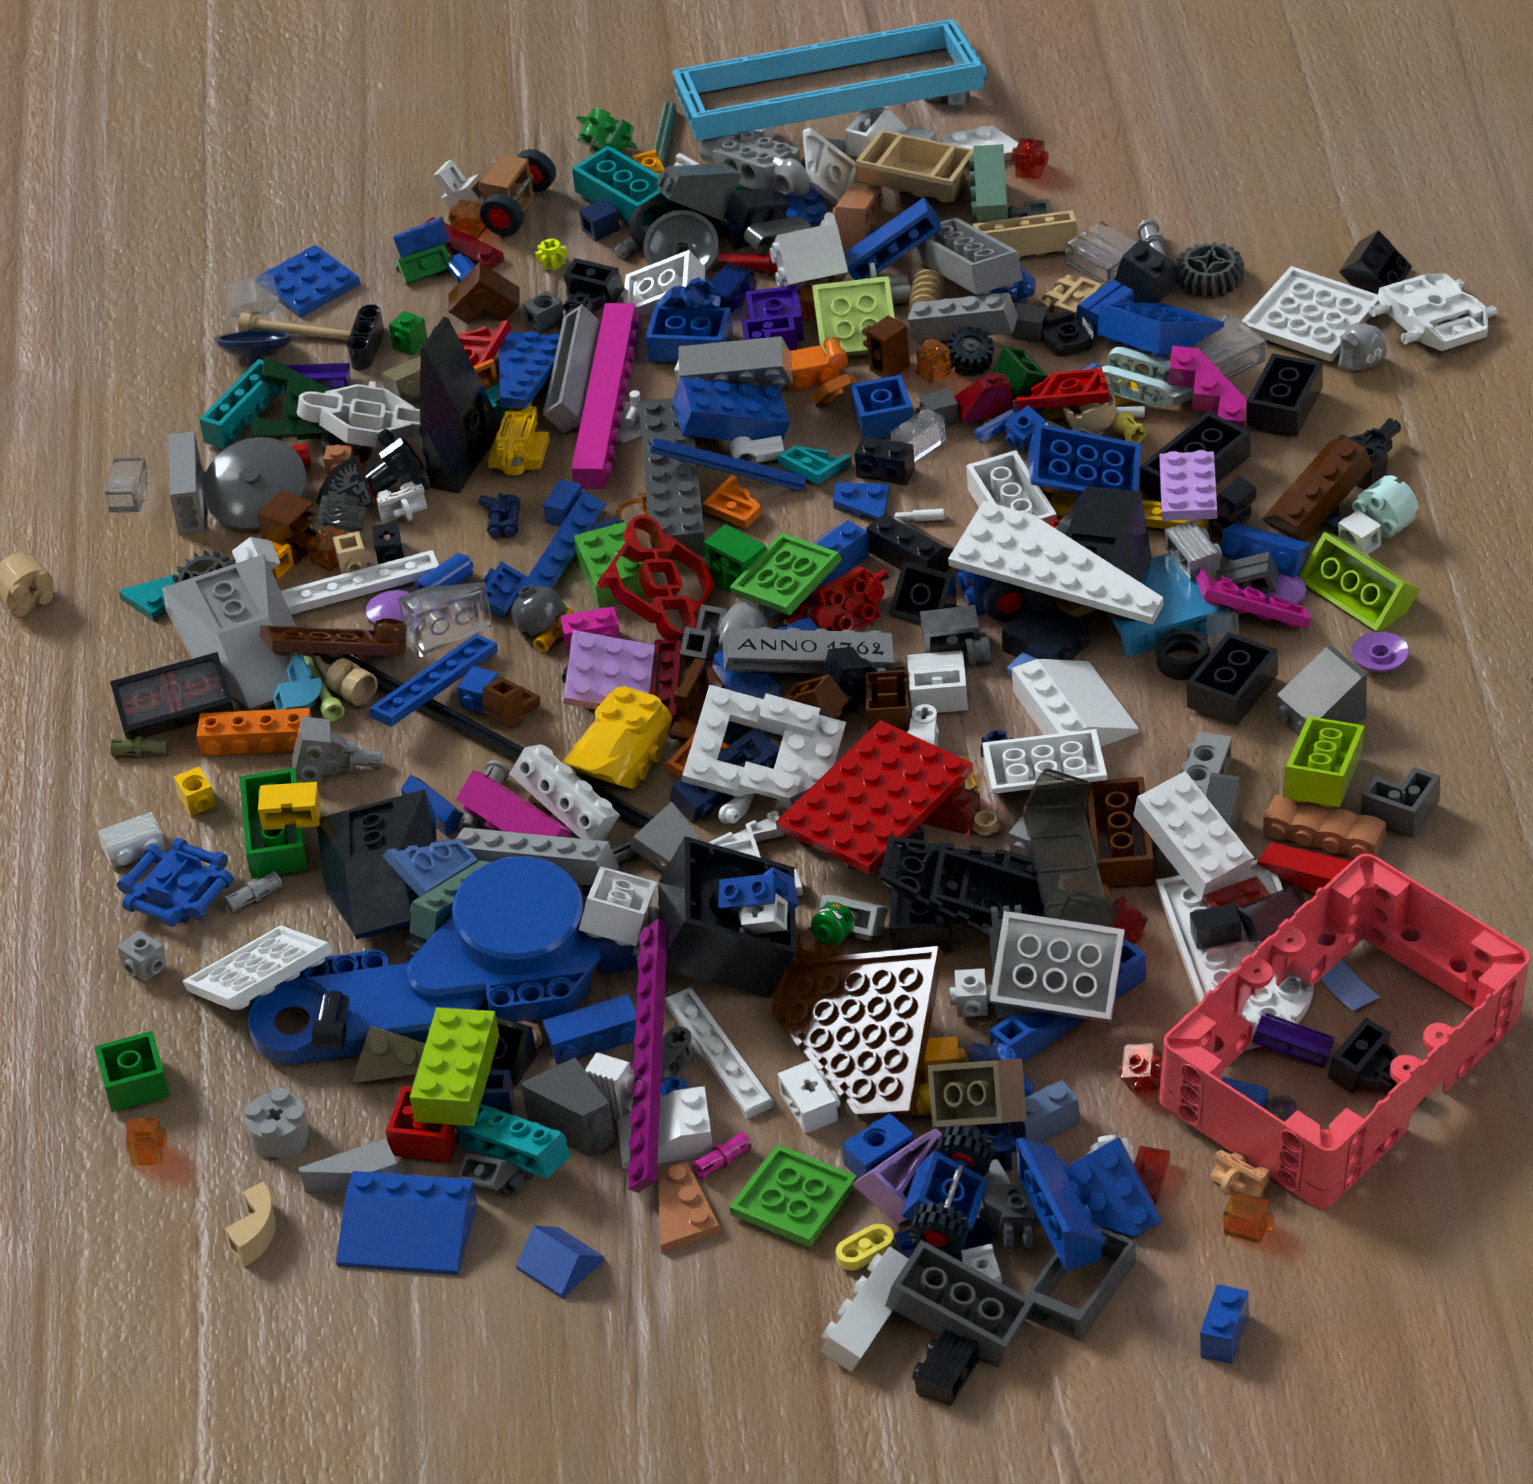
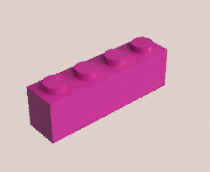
[456,770,572,838]

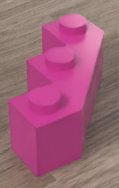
[1168,346,1247,428]

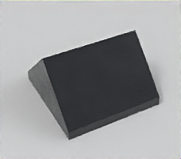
[888,561,957,623]
[490,1016,537,1085]

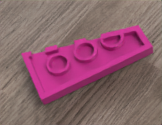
[1196,567,1311,628]

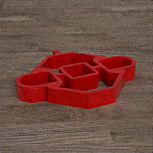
[597,515,715,640]

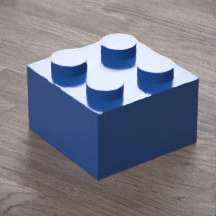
[850,375,915,439]

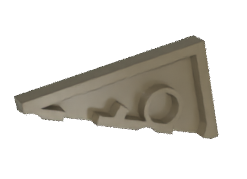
[352,1026,425,1082]

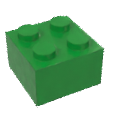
[94,1031,170,1112]

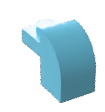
[272,655,321,710]

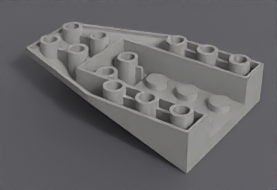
[163,554,298,711]

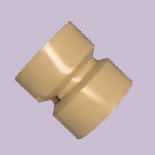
[325,658,378,707]

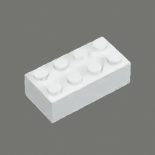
[966,450,1057,523]
[1134,771,1254,902]

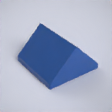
[516,1226,605,1298]

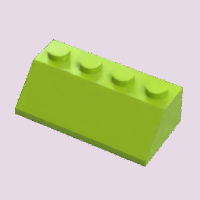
[1299,532,1421,632]

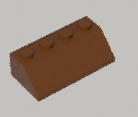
[1262,437,1373,542]

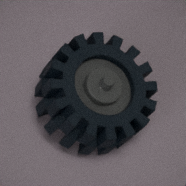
[946,327,994,376]

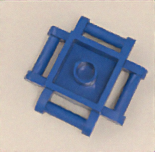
[117,838,234,927]

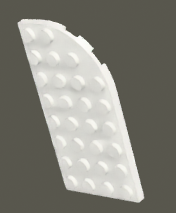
[1156,860,1314,1051]

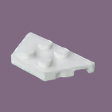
[942,125,1027,161]
[803,128,865,206]

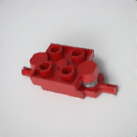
[783,566,889,631]

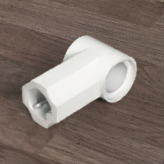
[730,436,784,464]

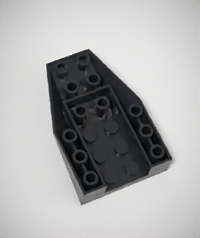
[419,317,501,494]
[1024,486,1152,622]
[317,789,437,940]

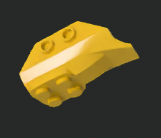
[562,686,673,789]

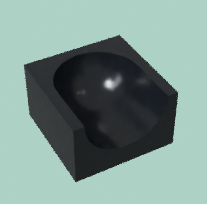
[658,836,796,998]

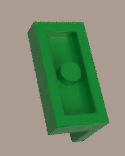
[394,244,451,284]

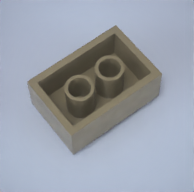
[928,1058,1027,1127]

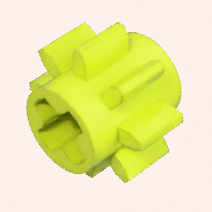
[535,239,567,270]

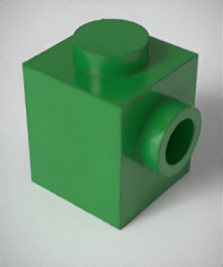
[389,311,428,356]

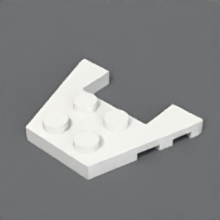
[708,810,803,896]

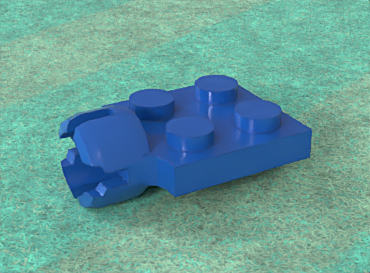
[656,277,721,310]

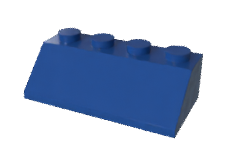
[794,520,870,612]
[1016,1138,1105,1272]

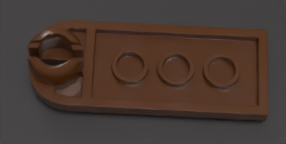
[259,618,407,659]

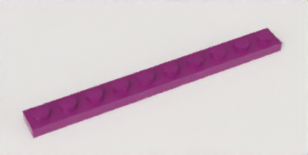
[628,918,668,1193]

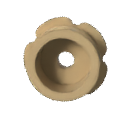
[972,810,1000,837]

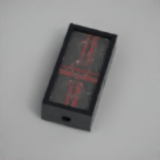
[110,652,234,739]

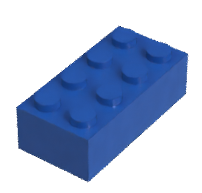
[672,377,790,441]

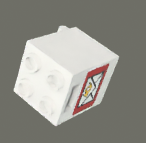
[770,212,848,291]

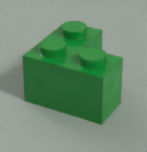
[704,524,766,593]

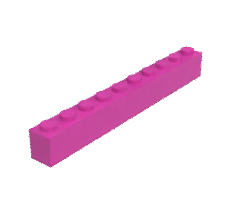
[571,303,641,489]

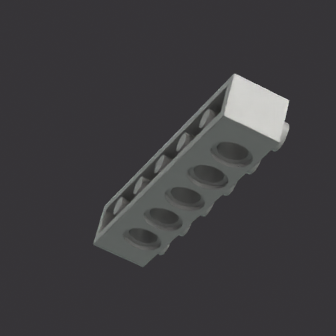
[1152,731,1232,875]

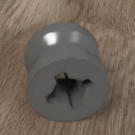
[965,636,991,666]

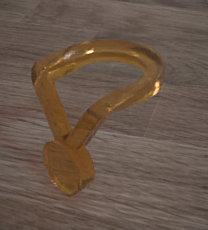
[616,493,648,530]

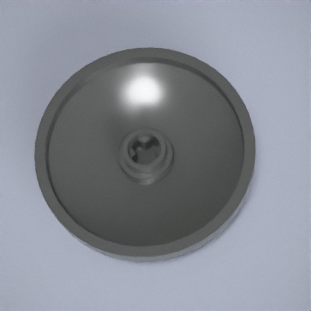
[202,437,308,533]

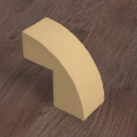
[224,1181,276,1268]

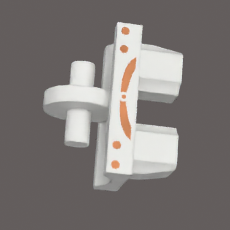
[377,481,427,523]

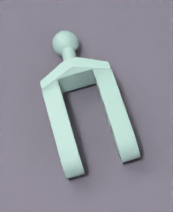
[1102,347,1194,407]

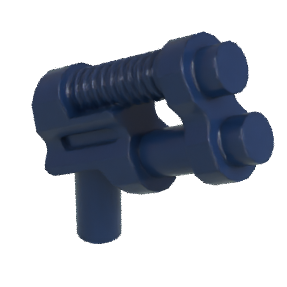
[478,493,521,538]

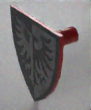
[316,455,376,508]

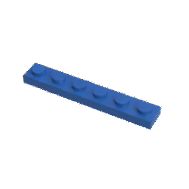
[514,491,607,599]
[370,634,497,727]

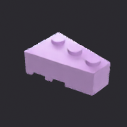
[852,1128,941,1225]

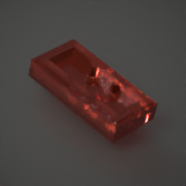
[1134,1146,1170,1204]

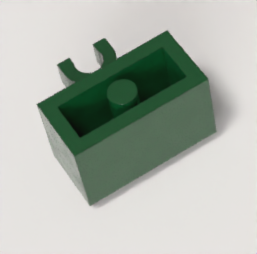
[991,346,1048,400]

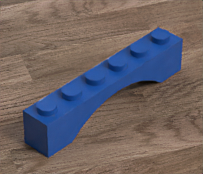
[989,939,1147,1063]

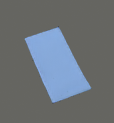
[1320,959,1380,1011]

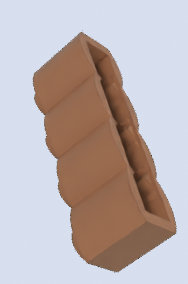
[1263,794,1386,858]

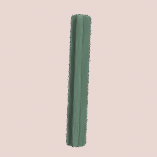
[653,102,677,166]

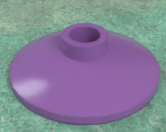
[1352,632,1409,672]

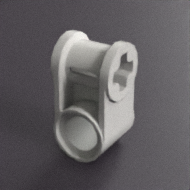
[907,704,939,746]

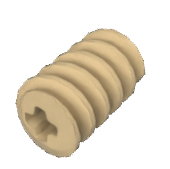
[908,269,944,314]

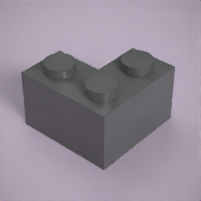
[1361,767,1440,838]

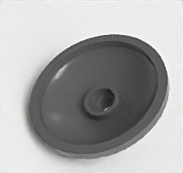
[644,210,719,273]

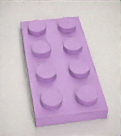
[1159,450,1217,521]

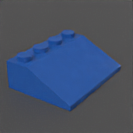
[1097,303,1225,358]
[1028,423,1141,495]
[336,1171,477,1275]

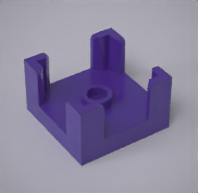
[746,285,804,341]

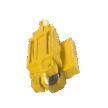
[488,400,550,475]

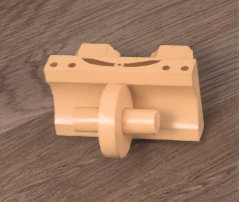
[1210,1150,1271,1204]

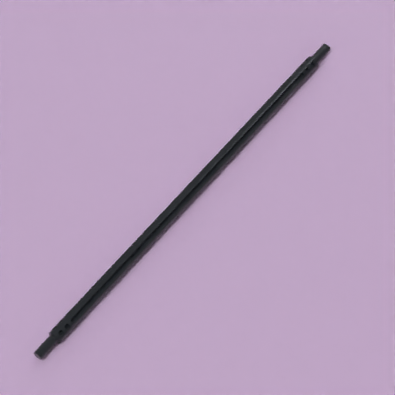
[317,653,654,828]

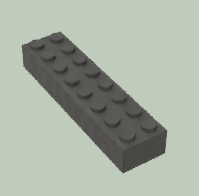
[639,398,705,560]

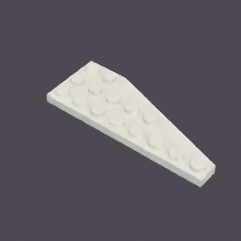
[948,501,1164,625]

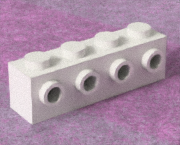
[509,744,620,841]
[819,1246,909,1372]

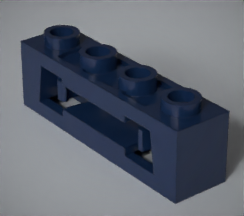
[670,728,779,823]

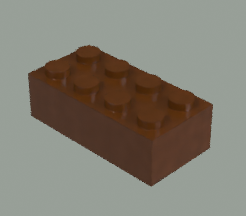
[1086,777,1154,888]

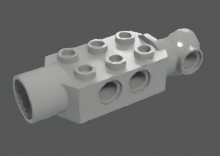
[699,132,810,197]

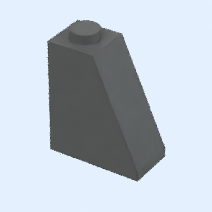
[1206,772,1241,834]

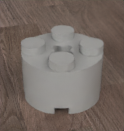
[244,1087,310,1160]

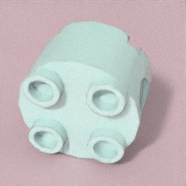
[1352,476,1419,539]

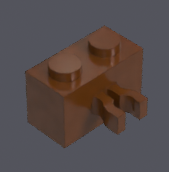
[862,315,910,378]

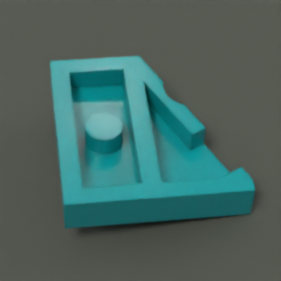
[778,445,852,484]
[119,574,176,621]

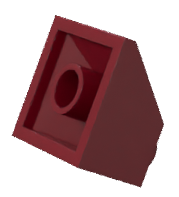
[954,373,1013,423]

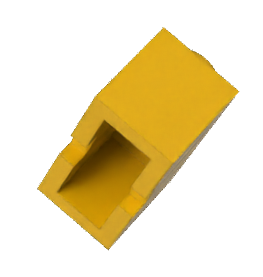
[258,782,321,830]

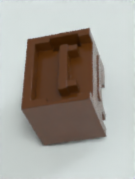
[257,490,321,565]
[865,670,911,732]

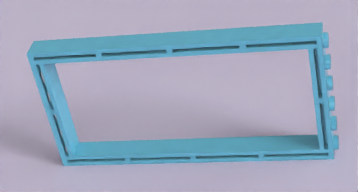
[672,19,987,141]

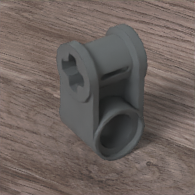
[661,1027,695,1082]

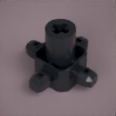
[365,428,429,495]

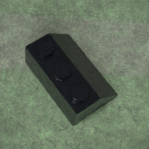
[866,514,954,573]

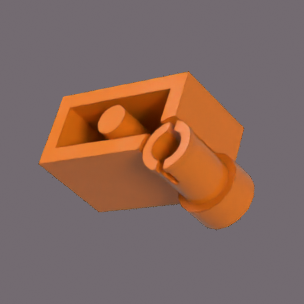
[787,336,848,392]

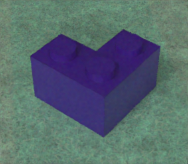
[741,314,797,351]

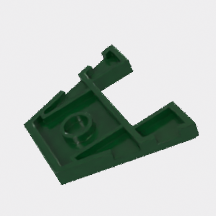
[251,356,332,441]

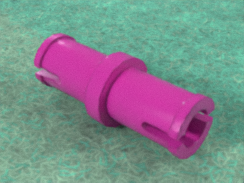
[692,1132,752,1179]

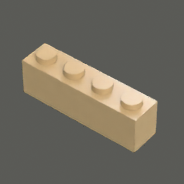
[973,210,1079,258]

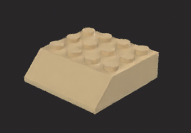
[855,130,974,203]

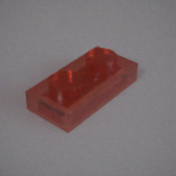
[1204,876,1270,909]

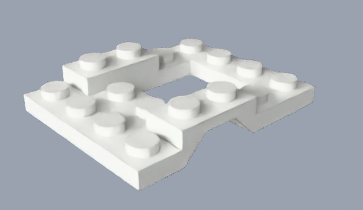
[681,685,846,809]

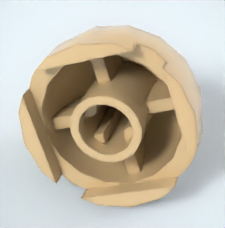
[1062,388,1117,435]

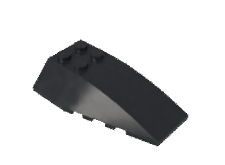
[879,836,1062,936]

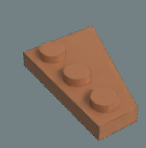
[658,1161,720,1253]

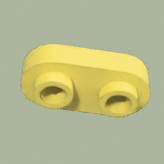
[836,1224,894,1271]

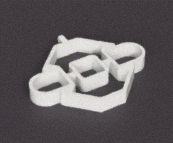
[297,381,422,448]

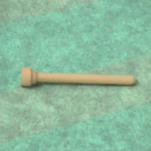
[238,312,351,341]

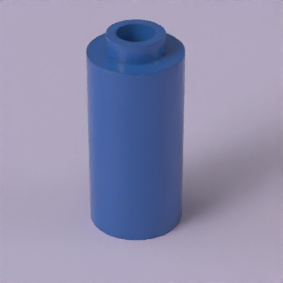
[415,553,473,604]

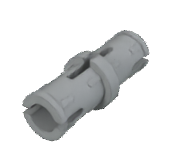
[224,871,283,913]

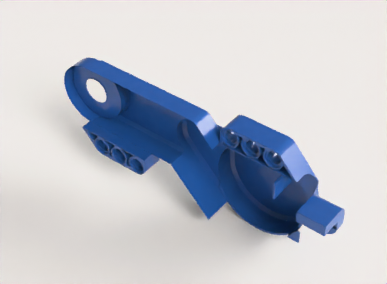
[248,856,637,1064]

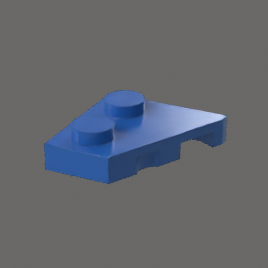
[833,482,890,521]

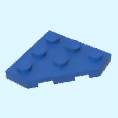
[1067,1138,1164,1237]

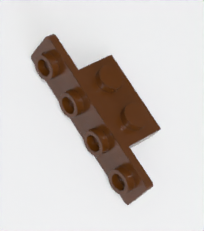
[669,658,725,742]

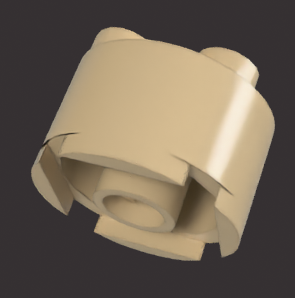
[0,552,54,617]

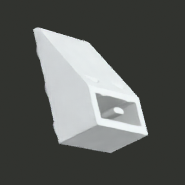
[907,650,968,713]

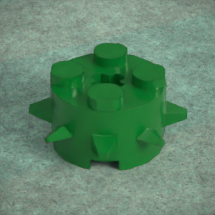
[576,108,637,154]

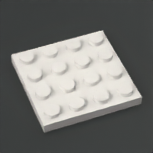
[1240,266,1380,362]
[183,925,333,1010]

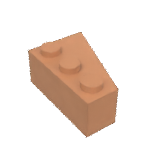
[832,183,881,253]

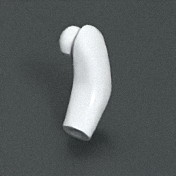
[718,793,755,824]

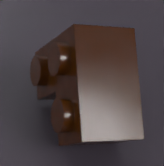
[448,262,520,325]
[776,674,849,741]

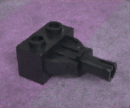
[558,258,624,331]
[1337,418,1401,490]
[821,647,907,713]
[1328,1018,1428,1105]

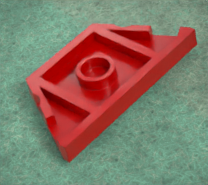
[457,320,512,366]
[1014,368,1111,410]

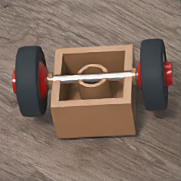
[479,149,556,236]

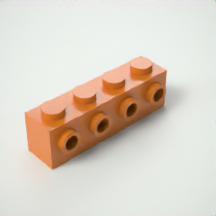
[196,708,312,756]

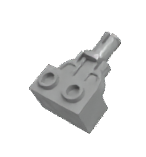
[292,716,382,783]

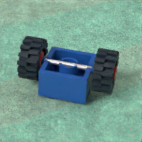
[901,1125,995,1257]

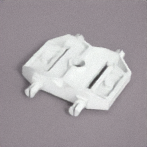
[1369,273,1497,351]

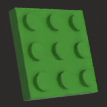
[730,533,842,615]
[729,1144,857,1248]

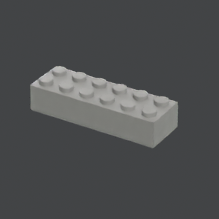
[914,217,1023,296]

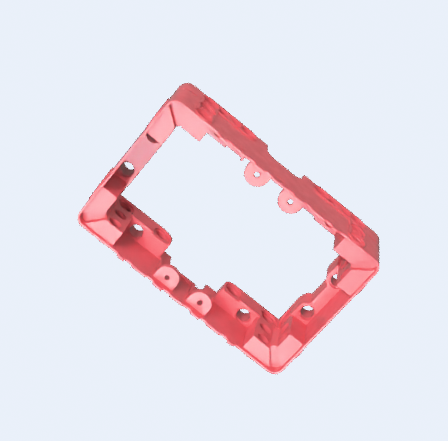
[1159,853,1530,1209]

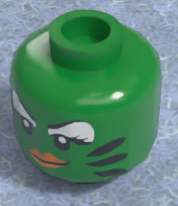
[810,902,855,946]

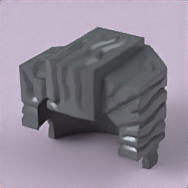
[317,494,367,536]

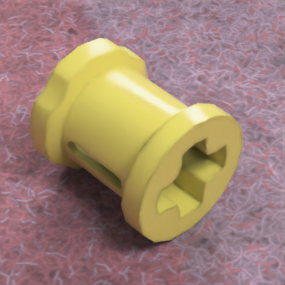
[1112,412,1147,444]

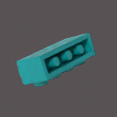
[199,359,284,449]
[454,1104,571,1179]

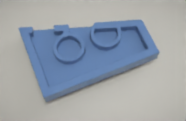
[382,839,478,897]

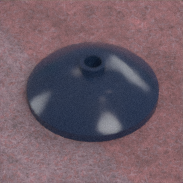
[215,331,291,363]

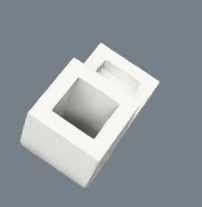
[433,160,483,212]

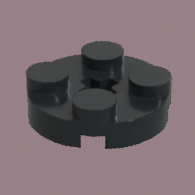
[1042,313,1095,357]

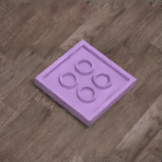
[563,630,655,710]

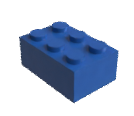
[646,305,733,363]

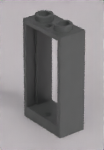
[1025,1224,1136,1341]

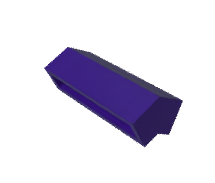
[284,363,350,391]
[1252,1011,1334,1068]

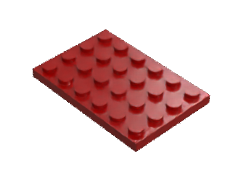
[776,720,973,875]

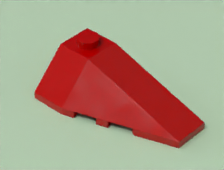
[1256,842,1353,894]

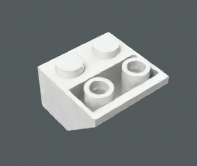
[845,107,907,157]

